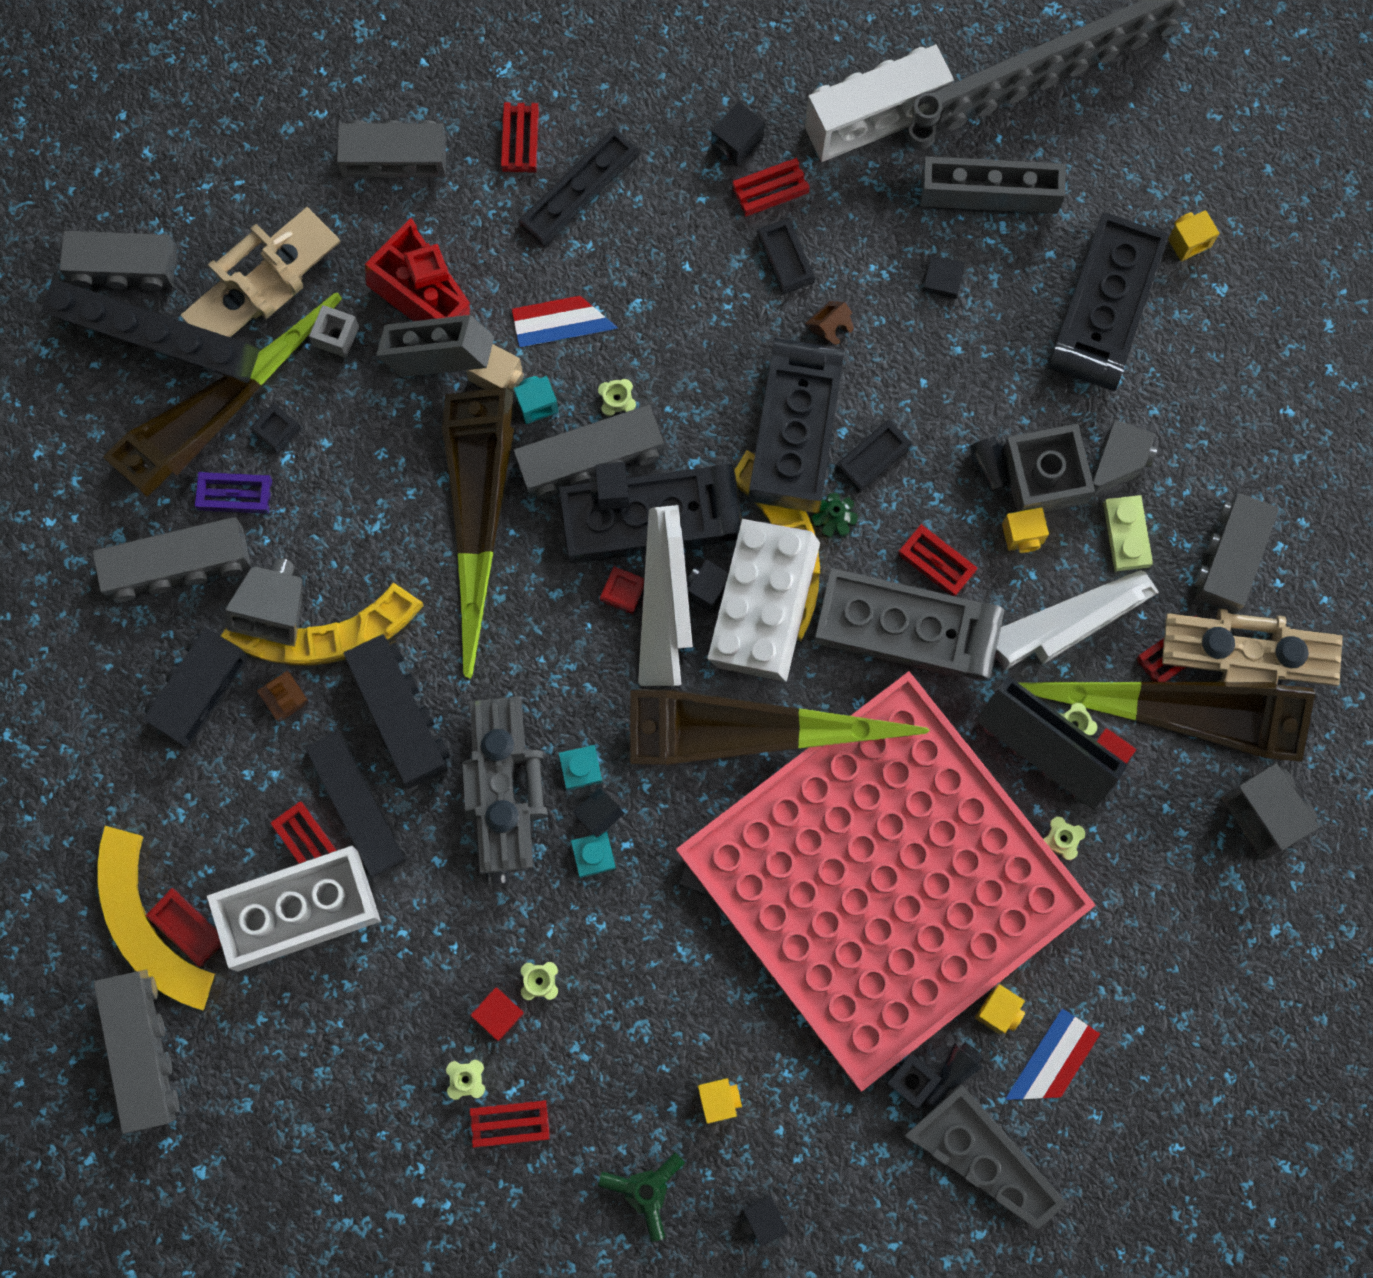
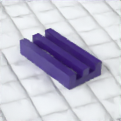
[195,472,272,514]

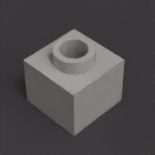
[309,305,359,358]

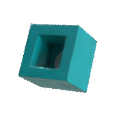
[514,376,559,424]

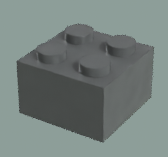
[1003,424,1095,512]
[1221,763,1320,860]

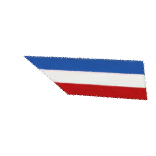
[512,296,619,348]
[1005,1008,1100,1100]

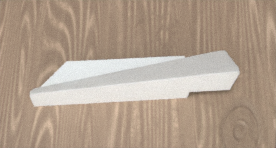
[638,505,693,686]
[995,570,1159,670]

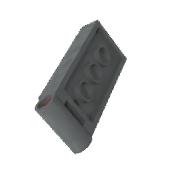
[814,568,1005,681]

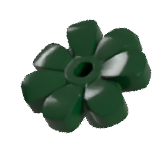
[812,493,858,538]

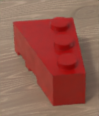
[365,218,470,321]

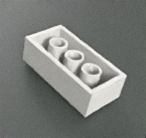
[805,45,954,162]
[708,519,820,682]
[207,846,381,972]

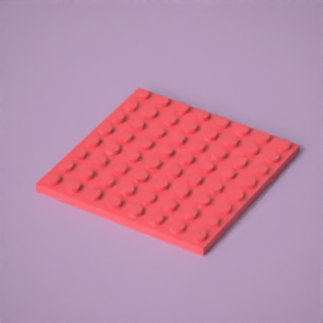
[676,671,1096,1092]

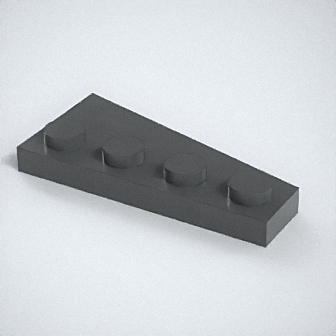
[905,1084,1067,1229]

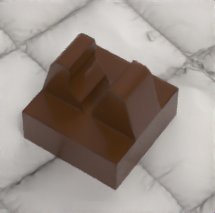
[805,301,854,345]
[257,670,310,723]

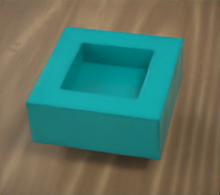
[559,745,603,790]
[571,832,616,878]

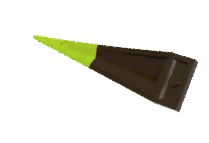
[103,292,342,497]
[442,388,514,679]
[1019,682,1315,762]
[630,689,930,765]

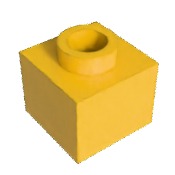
[1168,210,1220,262]
[1002,507,1049,553]
[975,984,1025,1035]
[698,1078,742,1124]

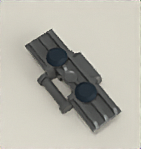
[462,696,548,874]

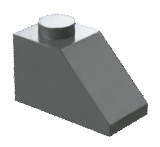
[1092,419,1158,496]

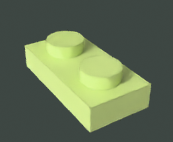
[1103,495,1153,572]

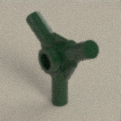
[598,1152,685,1242]

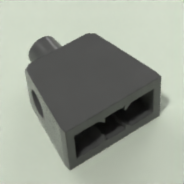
[226,558,303,647]

